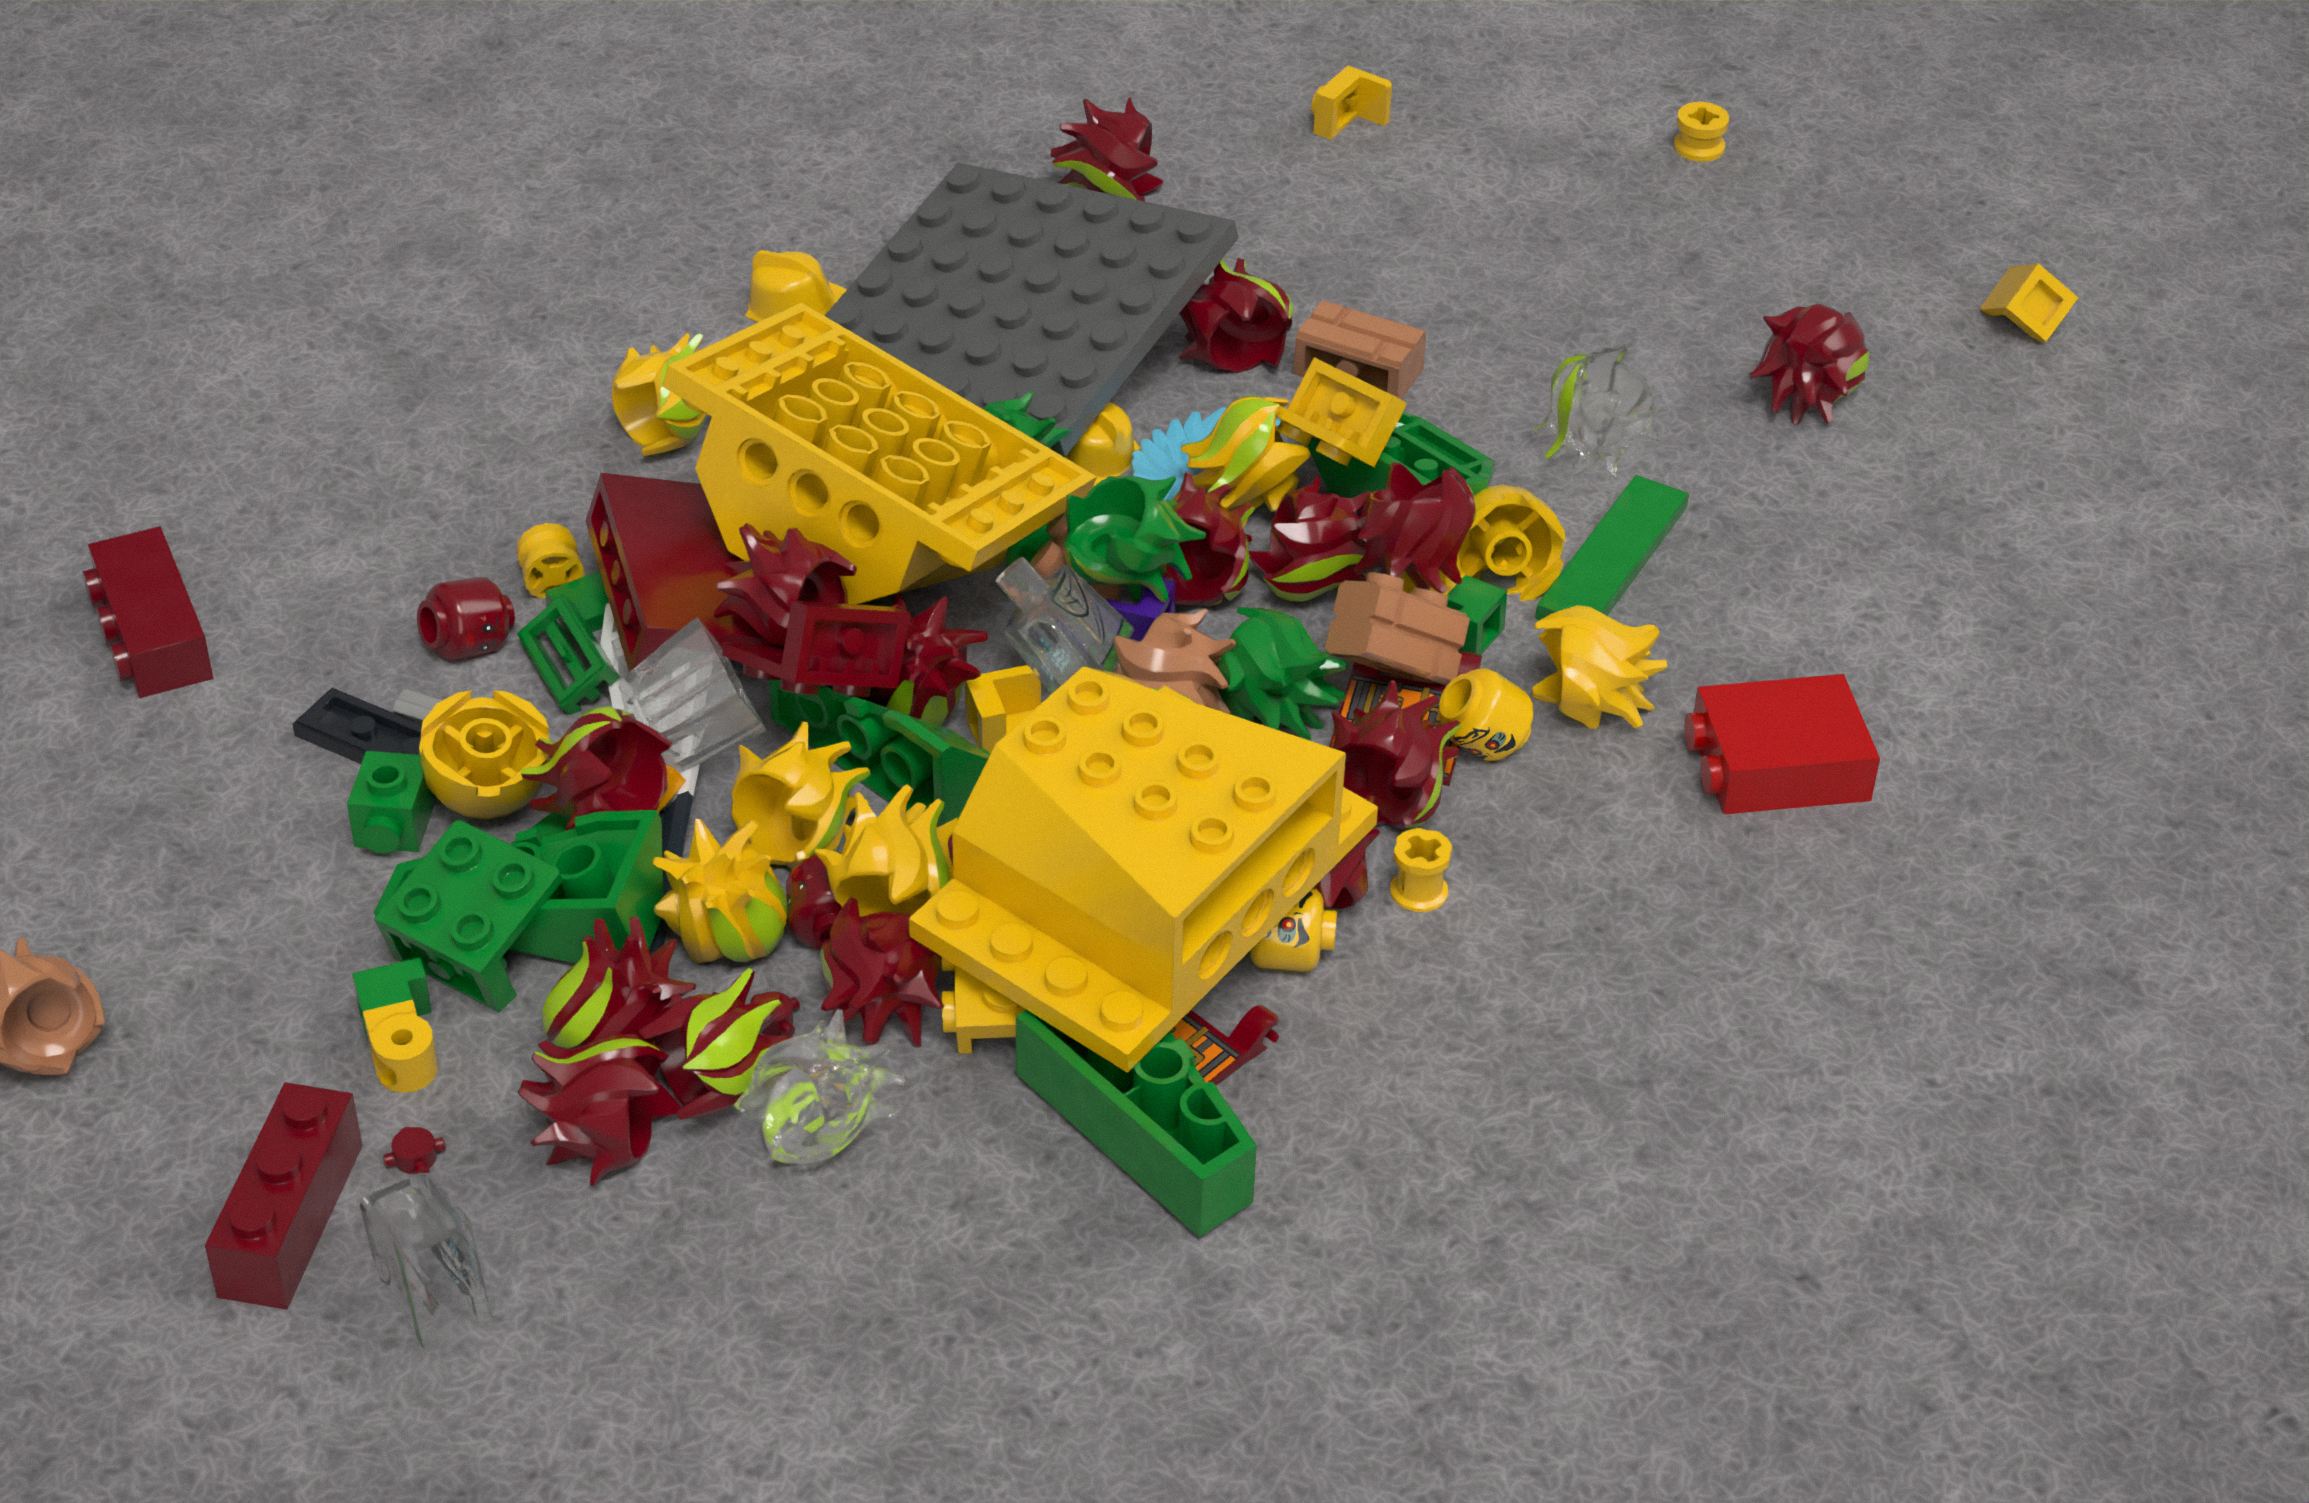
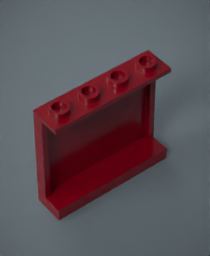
[585,473,777,678]

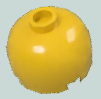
[1457,484,1566,601]
[419,690,550,820]

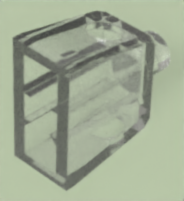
[619,617,767,773]

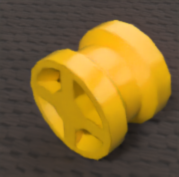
[1673,102,1729,162]
[516,523,585,598]

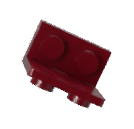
[722,601,910,697]

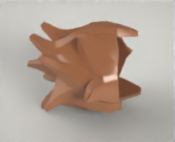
[1113,608,1236,714]
[0,937,105,1075]

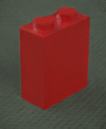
[1684,674,1880,815]

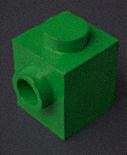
[347,751,437,854]

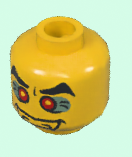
[1439,668,1533,762]
[1250,886,1337,972]

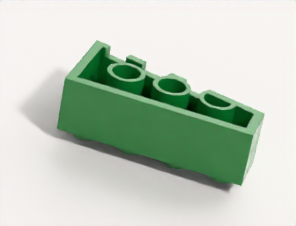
[1016,1010,1257,1238]

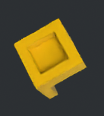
[1980,263,2079,342]
[965,664,1041,754]

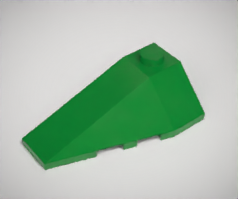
[769,679,990,827]
[373,810,663,963]

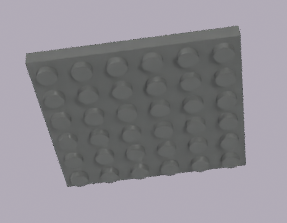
[825,162,1239,457]

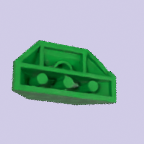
[1308,412,1495,512]

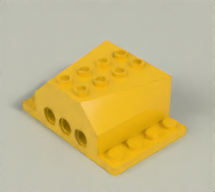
[662,302,1097,605]
[909,666,1378,1073]

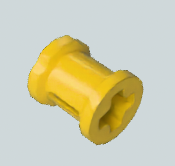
[1390,828,1452,912]

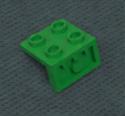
[374,820,563,1013]

